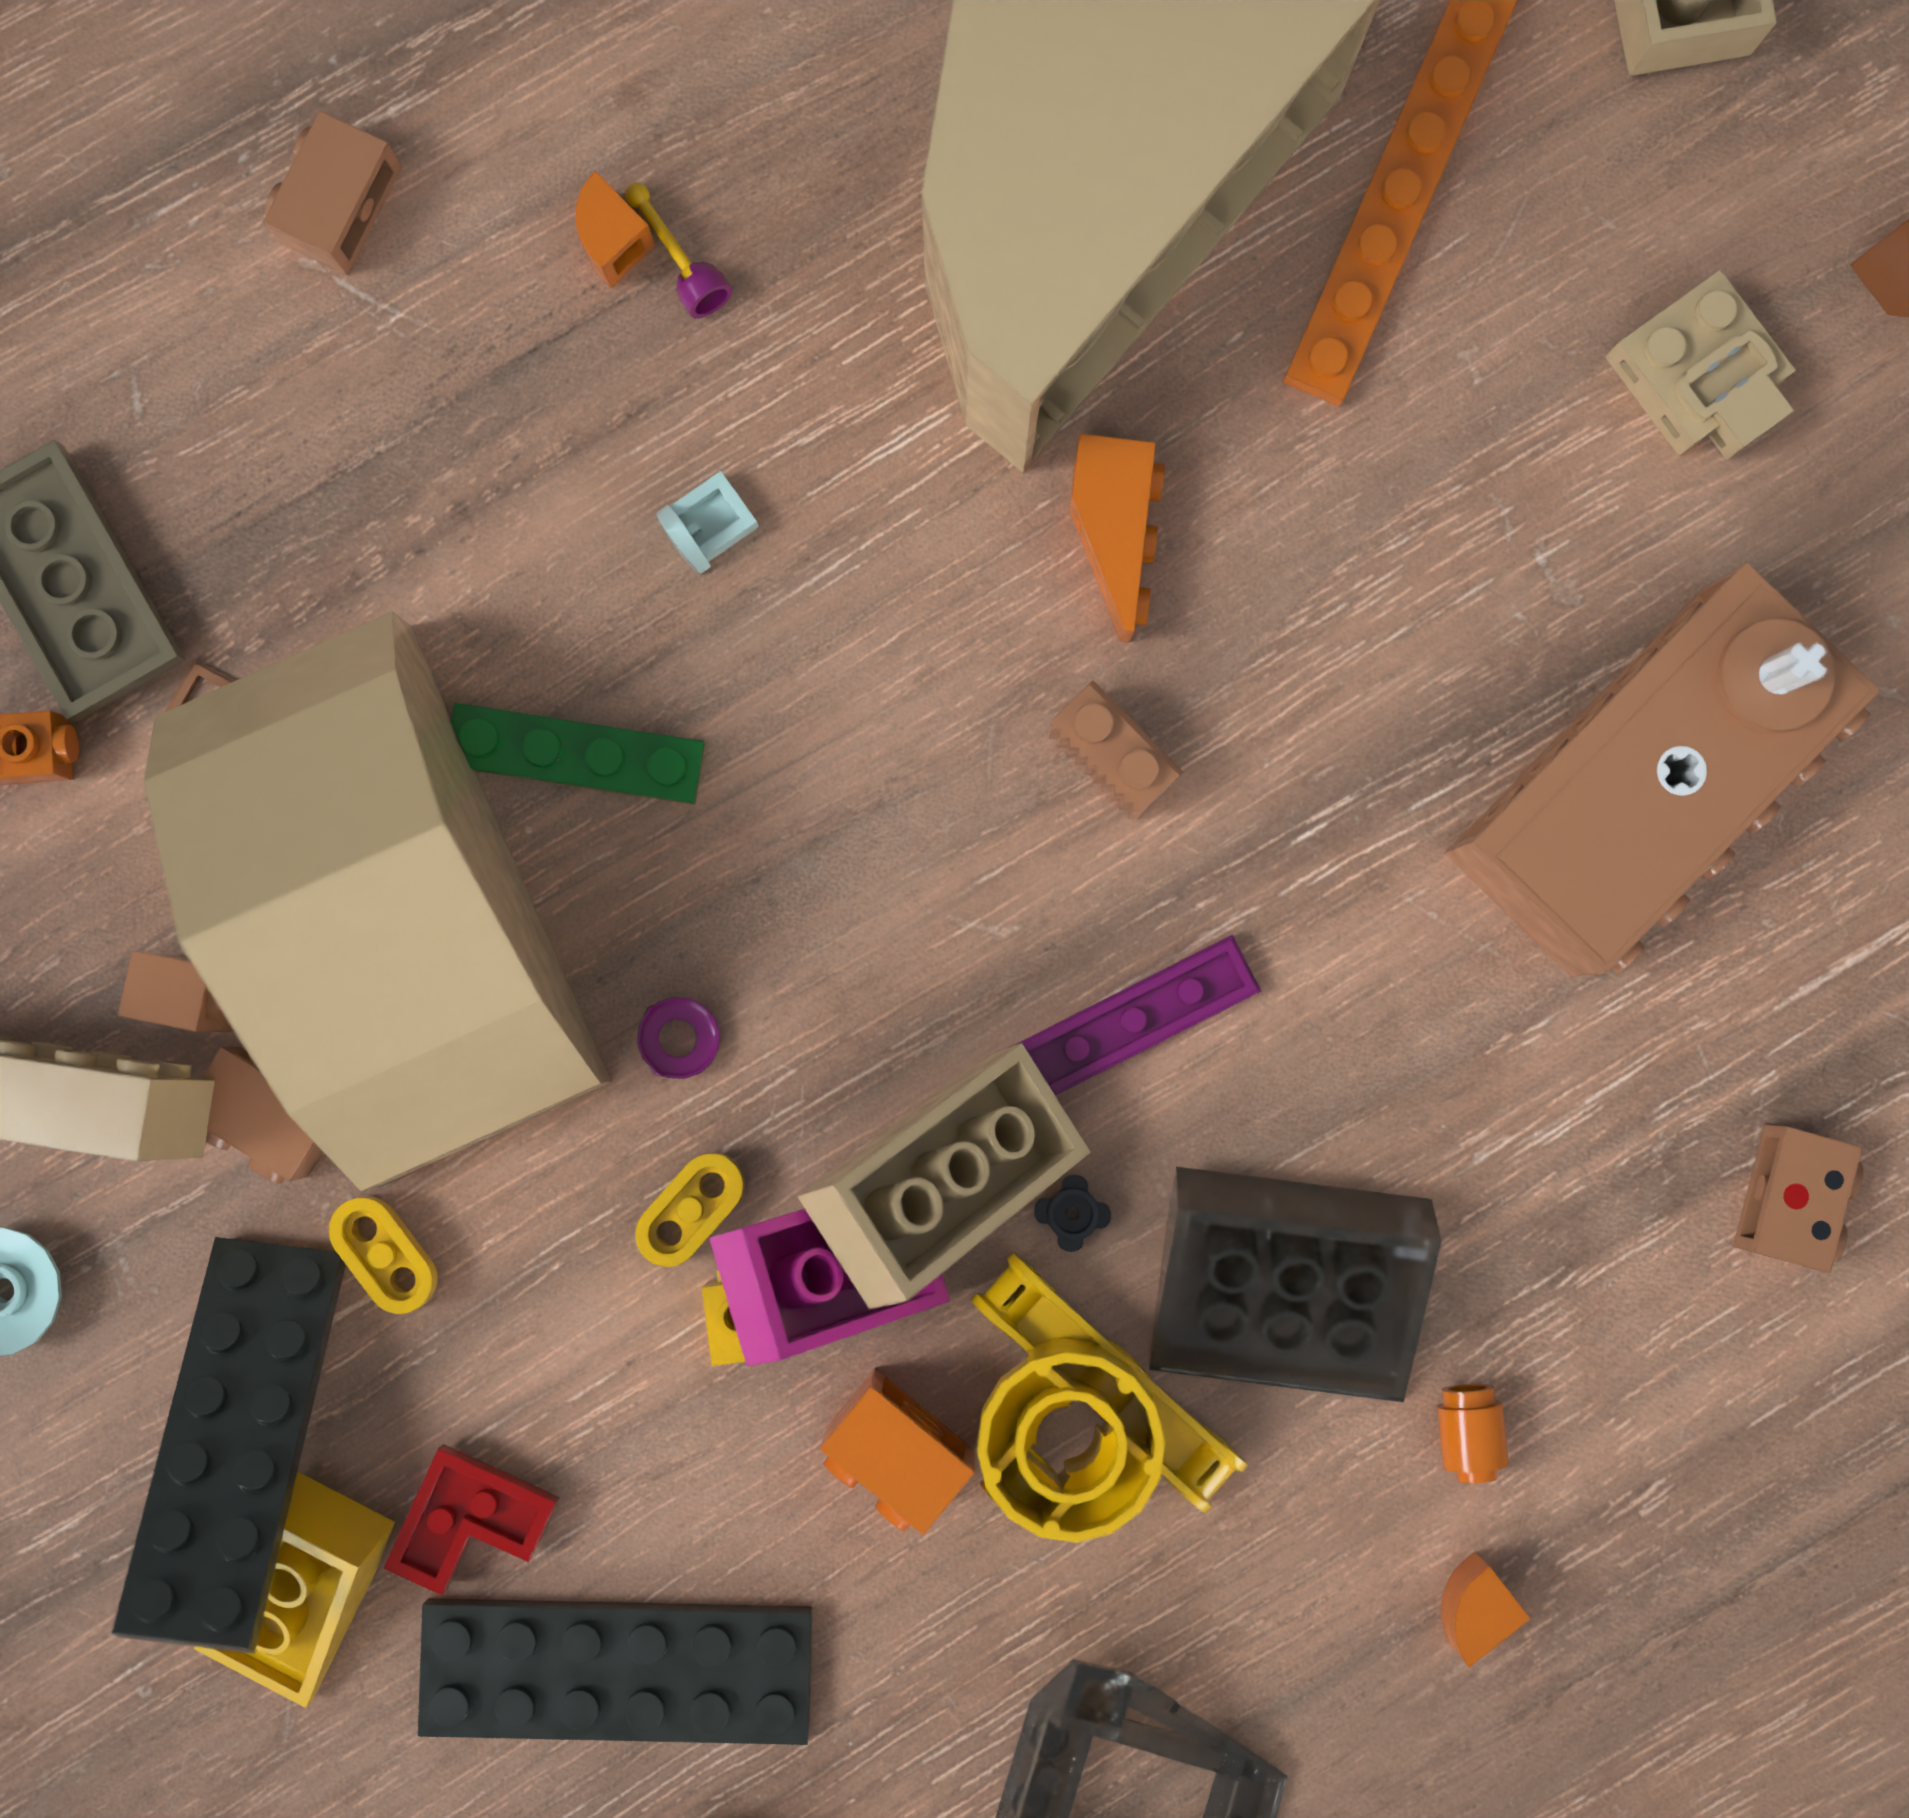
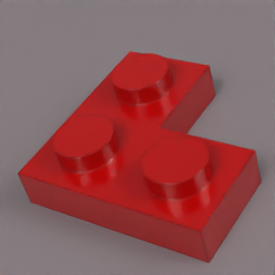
[383,1444,560,1595]

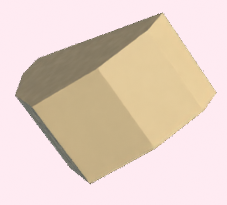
[922,0,1380,473]
[144,611,612,1191]

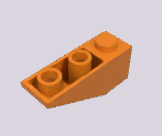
[1069,434,1165,642]

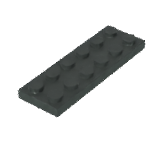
[112,1237,346,1654]
[418,1598,812,1745]

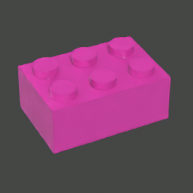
[709,1208,950,1366]

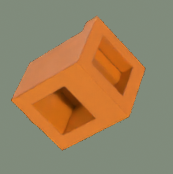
[0,710,79,785]

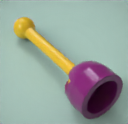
[625,182,732,319]

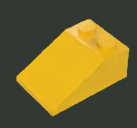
[194,1472,395,1709]

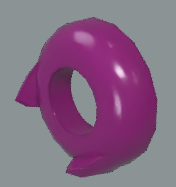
[637,997,720,1079]

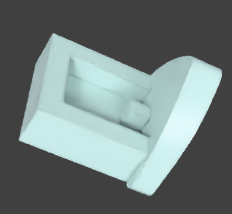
[656,471,759,574]

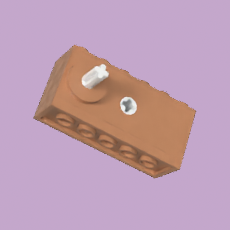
[1444,562,1881,977]

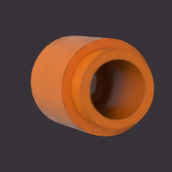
[1437,1384,1509,1483]

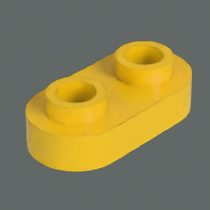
[635,1153,745,1267]
[329,1196,438,1314]

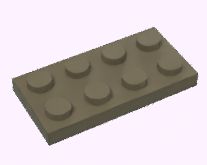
[0,439,186,723]

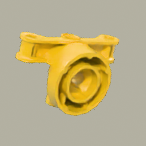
[970,1252,1249,1543]

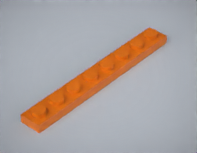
[1283,0,1518,407]

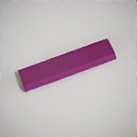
[1011,934,1261,1096]

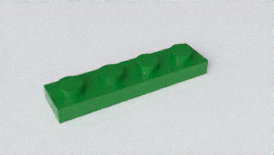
[451,703,705,805]

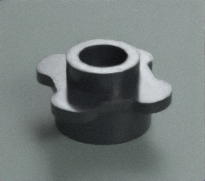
[1034,1175,1111,1252]

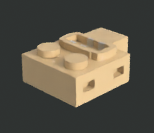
[1605,269,1796,460]

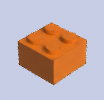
[820,1367,975,1536]

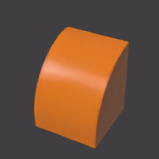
[575,171,656,288]
[1441,1552,1530,1668]

